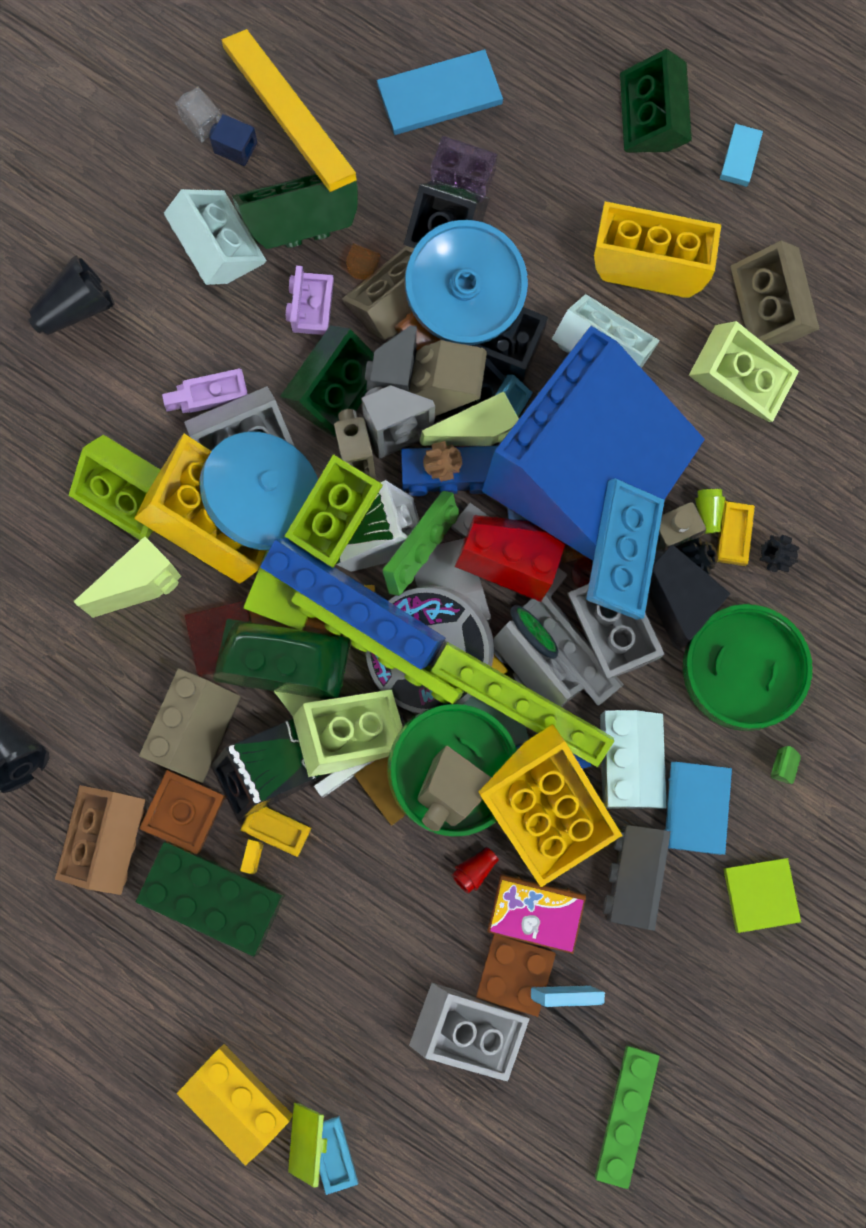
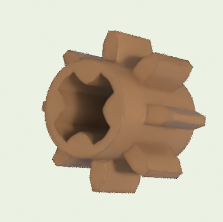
[423,441,462,482]

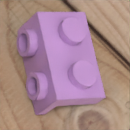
[286,265,334,335]

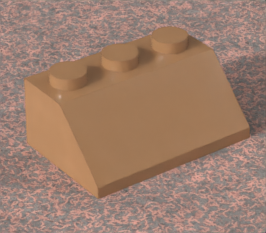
[55,785,145,895]

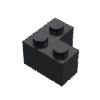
[470,307,548,382]

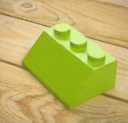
[69,435,161,540]
[285,455,383,567]

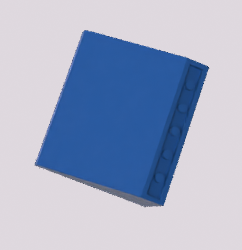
[482,326,705,561]

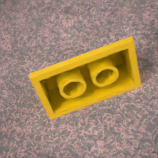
[177,1044,293,1166]

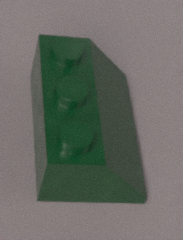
[620,48,692,153]
[280,325,374,438]

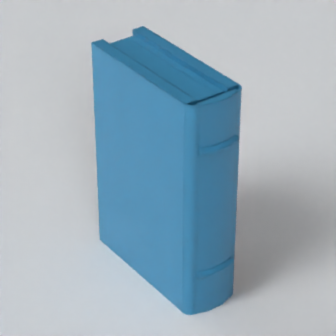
[664,762,732,855]

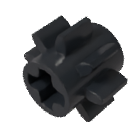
[759,534,800,572]
[681,537,718,575]

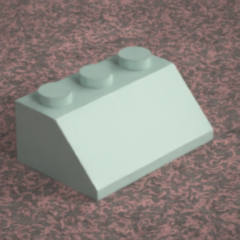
[164,189,267,285]
[552,294,660,368]
[600,710,667,809]

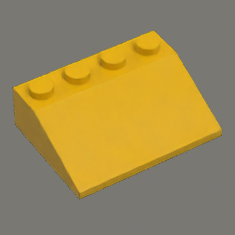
[134,434,266,584]
[478,724,623,887]

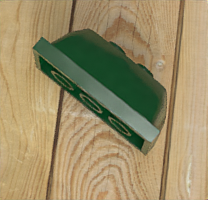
[232,173,358,249]
[213,619,351,700]

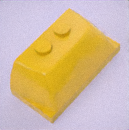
[594,201,721,298]

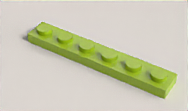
[291,591,464,704]
[431,642,615,767]

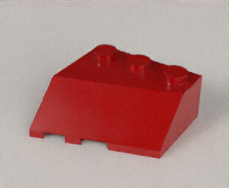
[454,515,565,602]

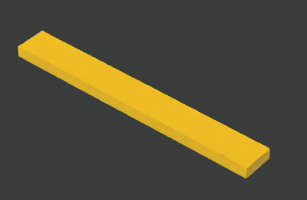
[221,29,357,192]

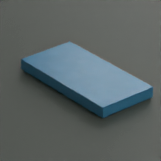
[377,49,503,135]
[586,478,665,620]

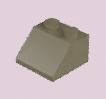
[409,340,487,416]

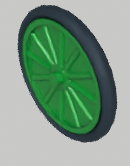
[511,605,559,659]

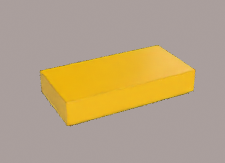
[717,501,755,566]
[240,807,312,857]

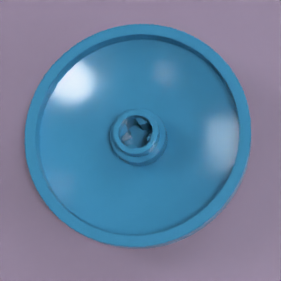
[405,220,528,345]
[200,432,318,550]

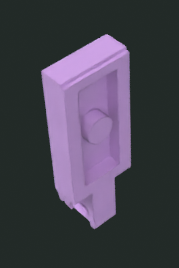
[162,368,248,413]

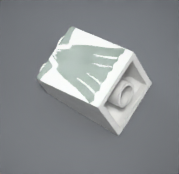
[336,480,419,572]

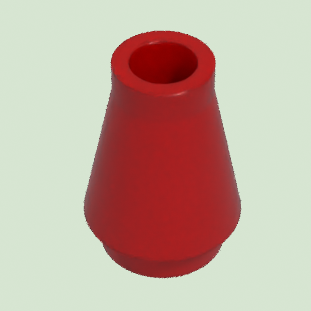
[451,847,499,894]

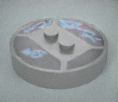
[366,586,494,713]

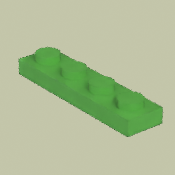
[383,491,459,596]
[595,1045,660,1189]

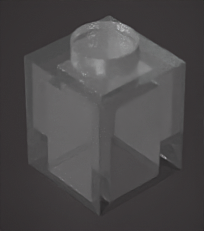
[175,86,221,143]

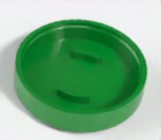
[682,604,813,731]
[387,704,517,836]

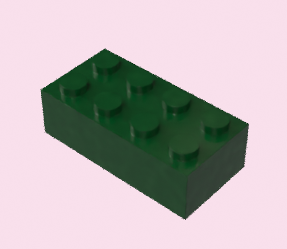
[135,842,285,957]

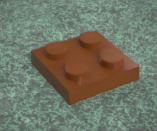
[139,770,226,855]
[475,934,556,1017]

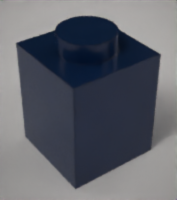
[209,114,258,166]

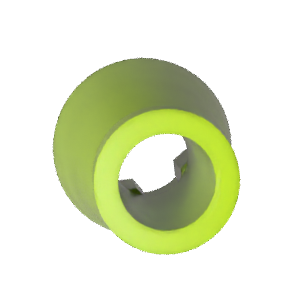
[695,489,725,534]

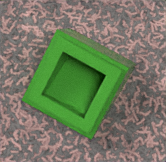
[770,746,801,784]

